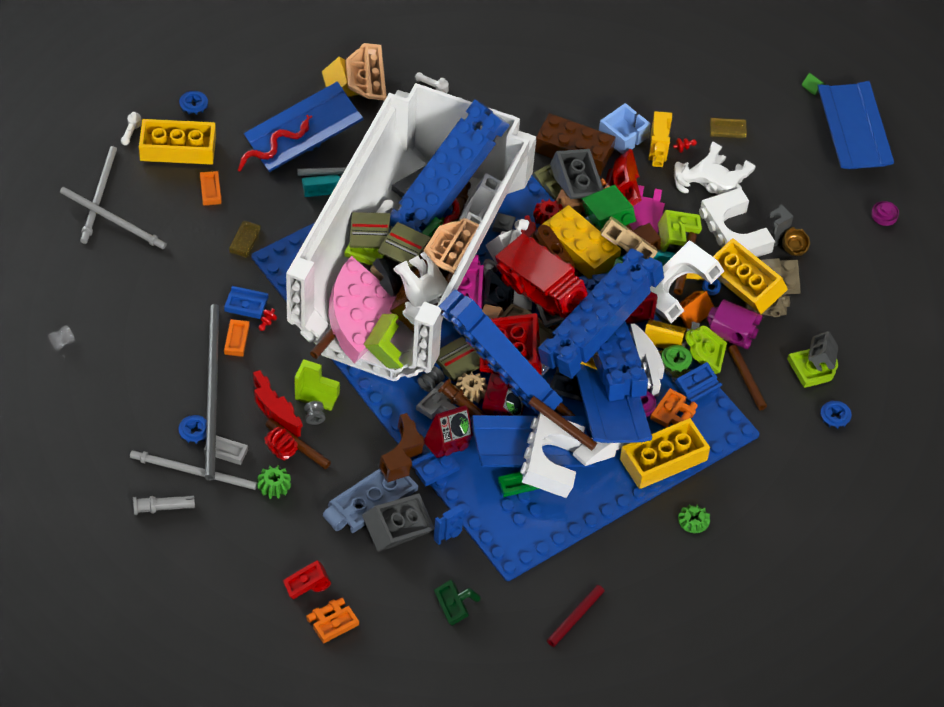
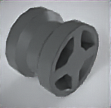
[304,401,325,425]

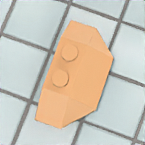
[346,43,387,101]
[424,218,479,274]

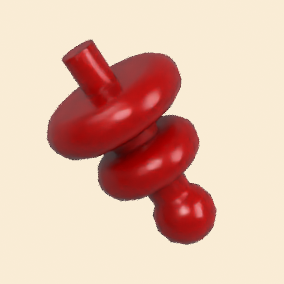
[673,138,697,153]
[258,308,277,331]

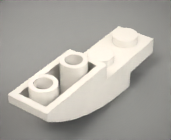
[630,323,664,396]
[573,437,629,466]

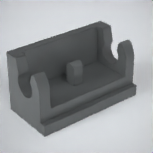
[769,204,793,247]
[808,331,839,371]

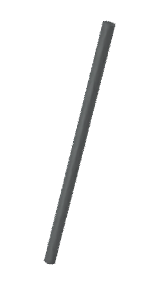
[205,304,219,481]

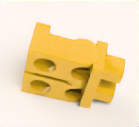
[648,111,672,167]

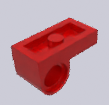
[283,560,331,599]

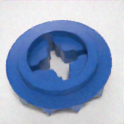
[179,91,208,115]
[820,401,852,429]
[178,415,207,444]

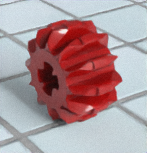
[533,198,563,225]
[265,427,298,461]

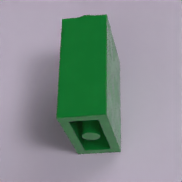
[582,185,636,231]

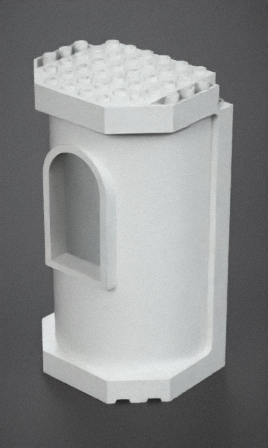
[286,83,536,381]

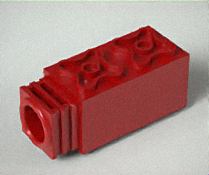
[495,233,588,319]

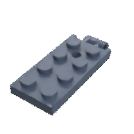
[323,468,418,534]

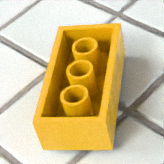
[139,119,216,165]
[542,205,621,279]
[713,238,788,314]
[620,418,710,490]

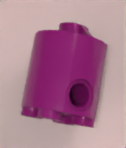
[707,299,763,350]

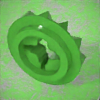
[661,345,692,372]
[678,504,710,533]

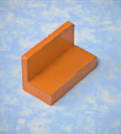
[678,291,714,329]

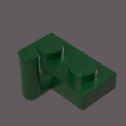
[434,580,481,626]

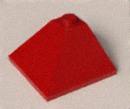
[480,313,542,375]

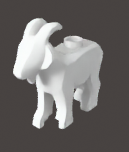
[674,142,755,195]
[393,252,448,325]

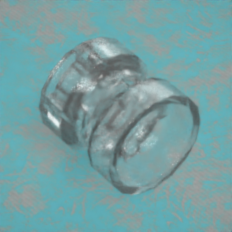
[48,325,75,351]

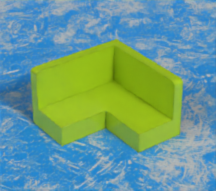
[658,210,702,252]
[364,314,403,369]
[295,359,340,411]

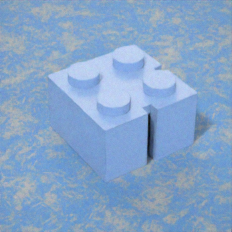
[599,103,651,154]

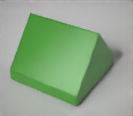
[802,73,826,95]

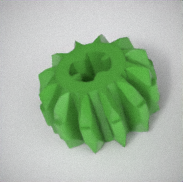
[258,465,291,499]

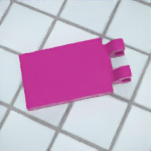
[629,185,665,234]
[457,255,485,309]

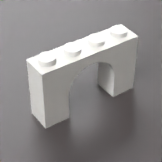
[458,173,502,224]
[699,188,775,257]
[650,240,724,323]
[520,413,585,498]

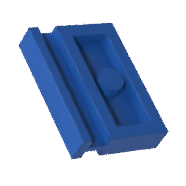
[224,286,269,319]
[675,362,722,405]
[412,452,460,487]
[434,505,464,545]

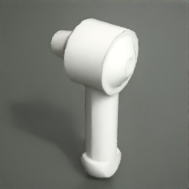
[415,72,449,94]
[121,112,142,145]

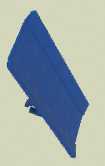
[244,81,364,172]
[818,81,894,169]
[576,364,652,443]
[472,415,596,467]

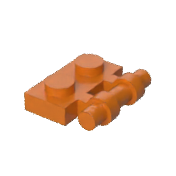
[650,388,698,428]
[306,597,359,644]

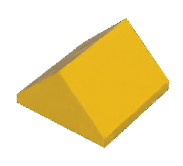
[322,57,359,97]
[645,319,687,349]

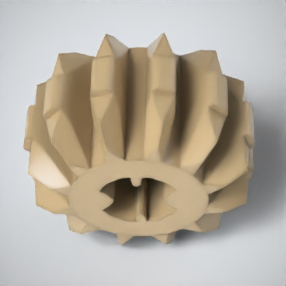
[455,372,488,404]

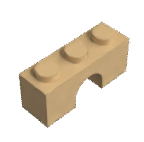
[600,216,658,259]

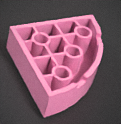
[328,256,399,364]

